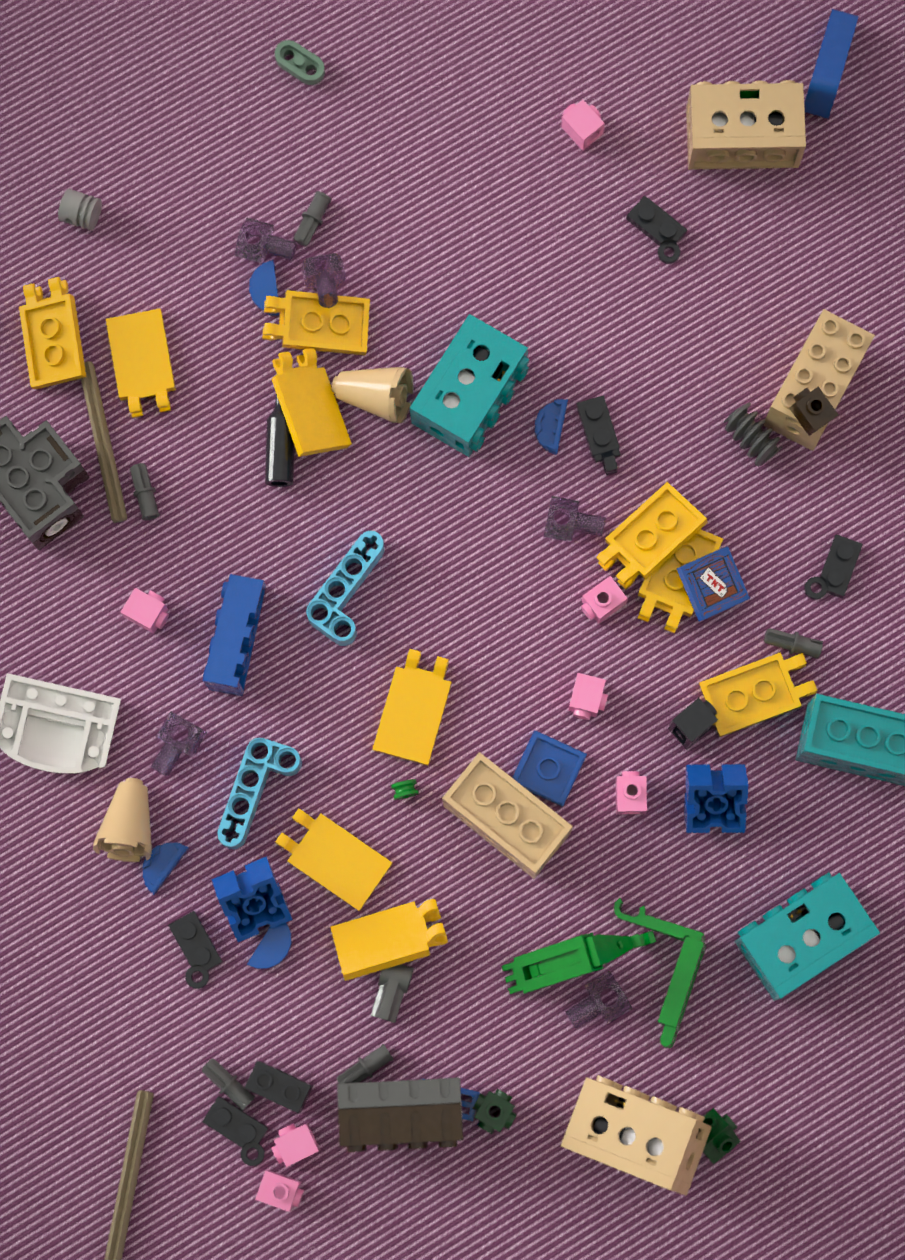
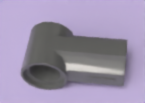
[371,964,414,1023]

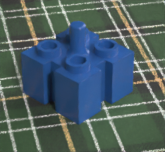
[684,764,749,833]
[212,856,293,943]

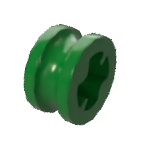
[391,779,419,800]

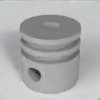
[58,189,102,231]

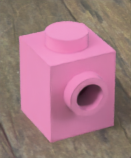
[561,100,605,151]
[581,576,628,624]
[121,588,169,634]
[568,673,608,720]
[616,771,647,815]
[272,1123,321,1167]
[255,1170,304,1212]

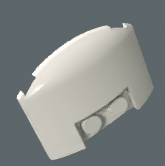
[0,673,121,774]

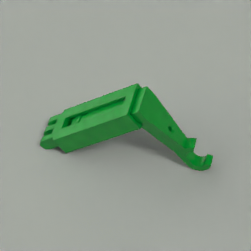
[614,898,706,1049]
[501,931,656,994]

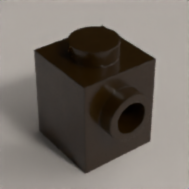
[789,386,839,436]

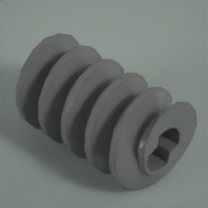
[724,402,782,467]

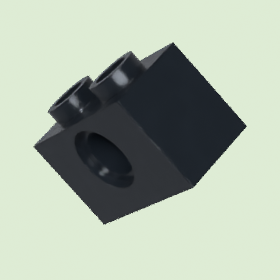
[668,698,718,750]
[244,1060,313,1114]

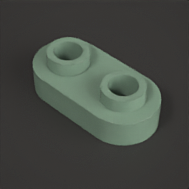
[275,40,325,85]

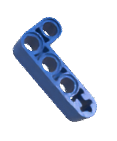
[804,9,859,119]

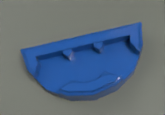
[249,260,280,316]
[535,399,568,455]
[142,842,189,895]
[246,922,292,969]

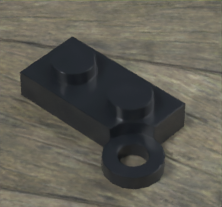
[626,195,687,264]
[804,534,863,600]
[168,911,223,989]
[202,1096,269,1166]

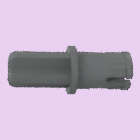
[294,191,332,246]
[130,463,160,521]
[764,628,823,659]
[337,1044,394,1084]
[202,1058,255,1111]

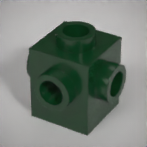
[472,1089,517,1134]
[702,1108,741,1165]

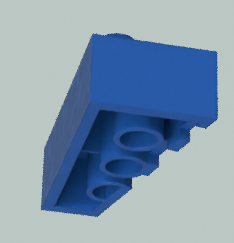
[203,574,266,696]

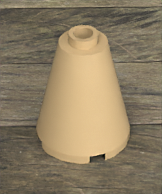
[332,367,413,423]
[93,778,152,862]

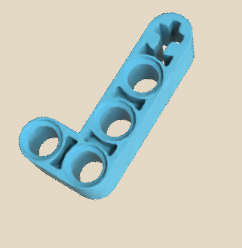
[306,531,385,646]
[217,738,302,850]

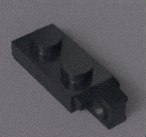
[576,395,620,476]

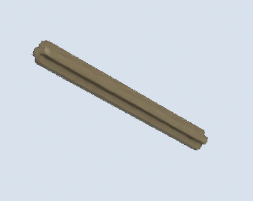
[81,361,127,523]
[104,1090,154,1260]

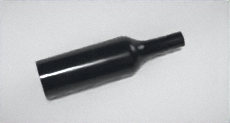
[265,394,294,487]

